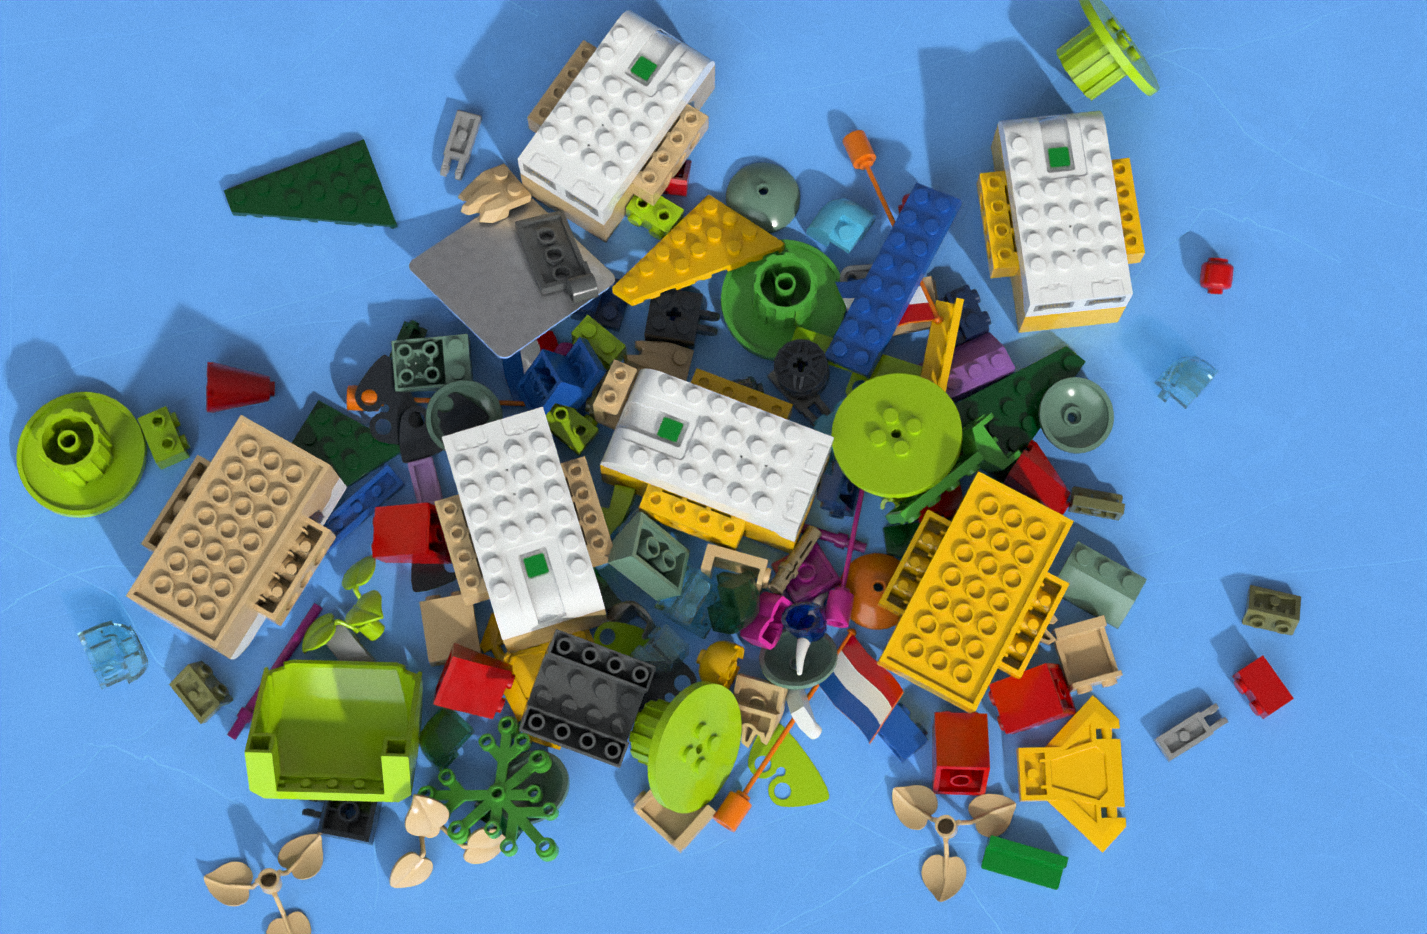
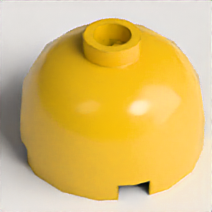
[696,640,744,689]

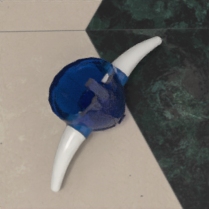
[781,591,829,675]

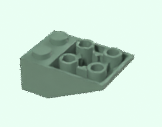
[391,334,473,392]

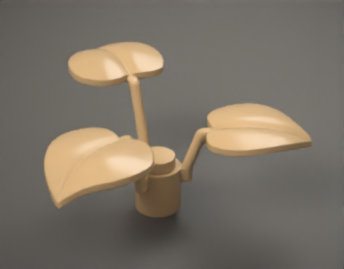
[892,785,1016,902]
[389,794,506,888]
[204,834,323,934]

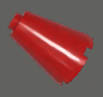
[206,362,275,413]

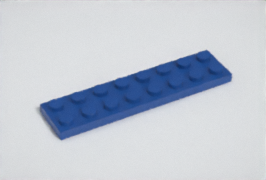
[825,182,962,379]

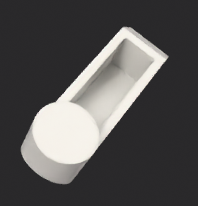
[786,689,822,739]

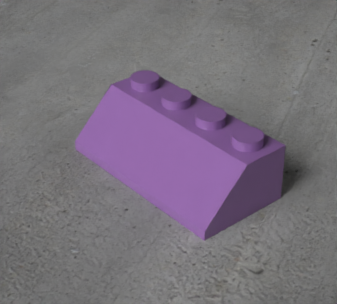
[917,332,1015,403]

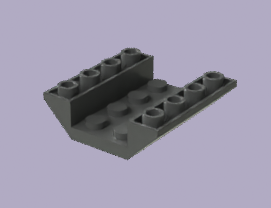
[518,629,656,768]

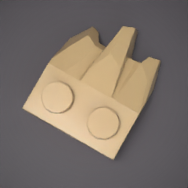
[458,164,531,223]
[623,341,694,382]
[733,673,788,748]

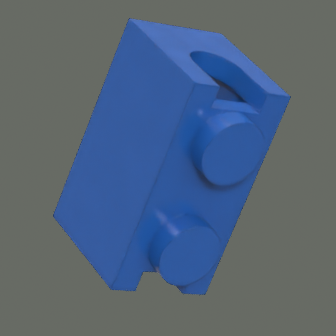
[877,702,929,763]

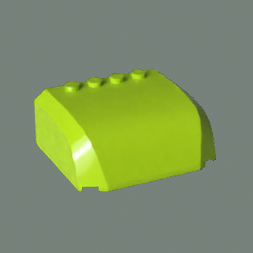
[244,659,423,802]

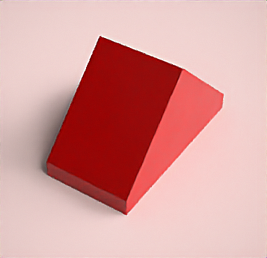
[663,160,692,197]

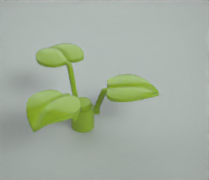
[302,555,385,654]

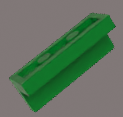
[981,835,1069,890]

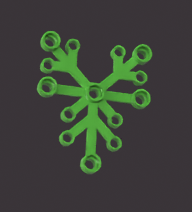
[417,716,559,862]

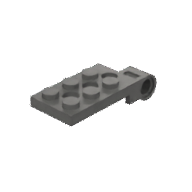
[515,210,598,303]

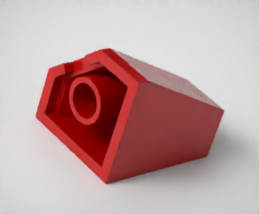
[1003,440,1071,515]

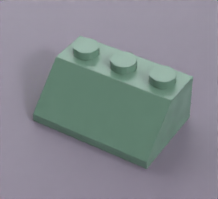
[608,511,690,601]
[1057,541,1147,629]

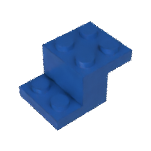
[515,337,606,415]

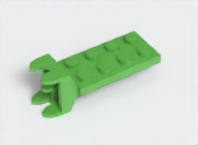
[885,412,1021,525]

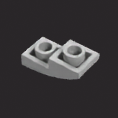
[326,625,377,662]

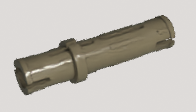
[768,525,822,595]

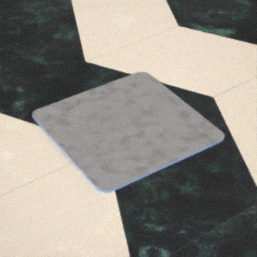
[409,198,615,359]

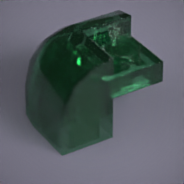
[707,570,760,634]
[419,707,475,772]

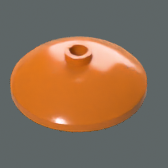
[839,553,900,630]

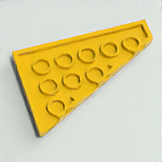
[612,194,785,306]

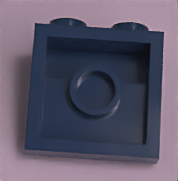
[570,278,628,332]
[938,284,991,347]
[816,459,860,519]

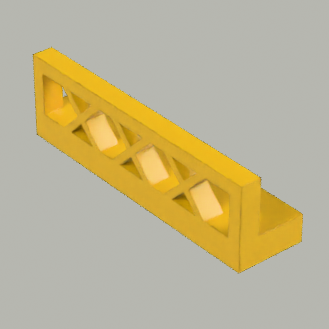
[920,298,964,392]

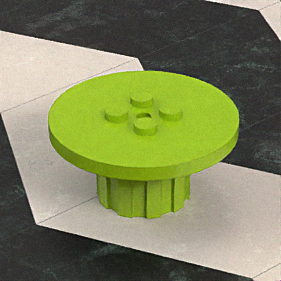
[1056,0,1160,101]
[831,373,963,498]
[16,392,147,518]
[629,681,742,813]

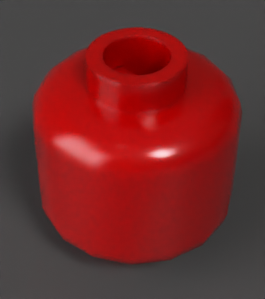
[1200,258,1234,295]

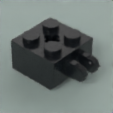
[644,289,720,350]
[302,800,382,845]

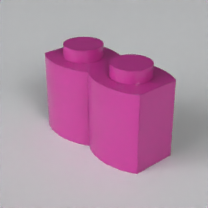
[740,591,795,650]

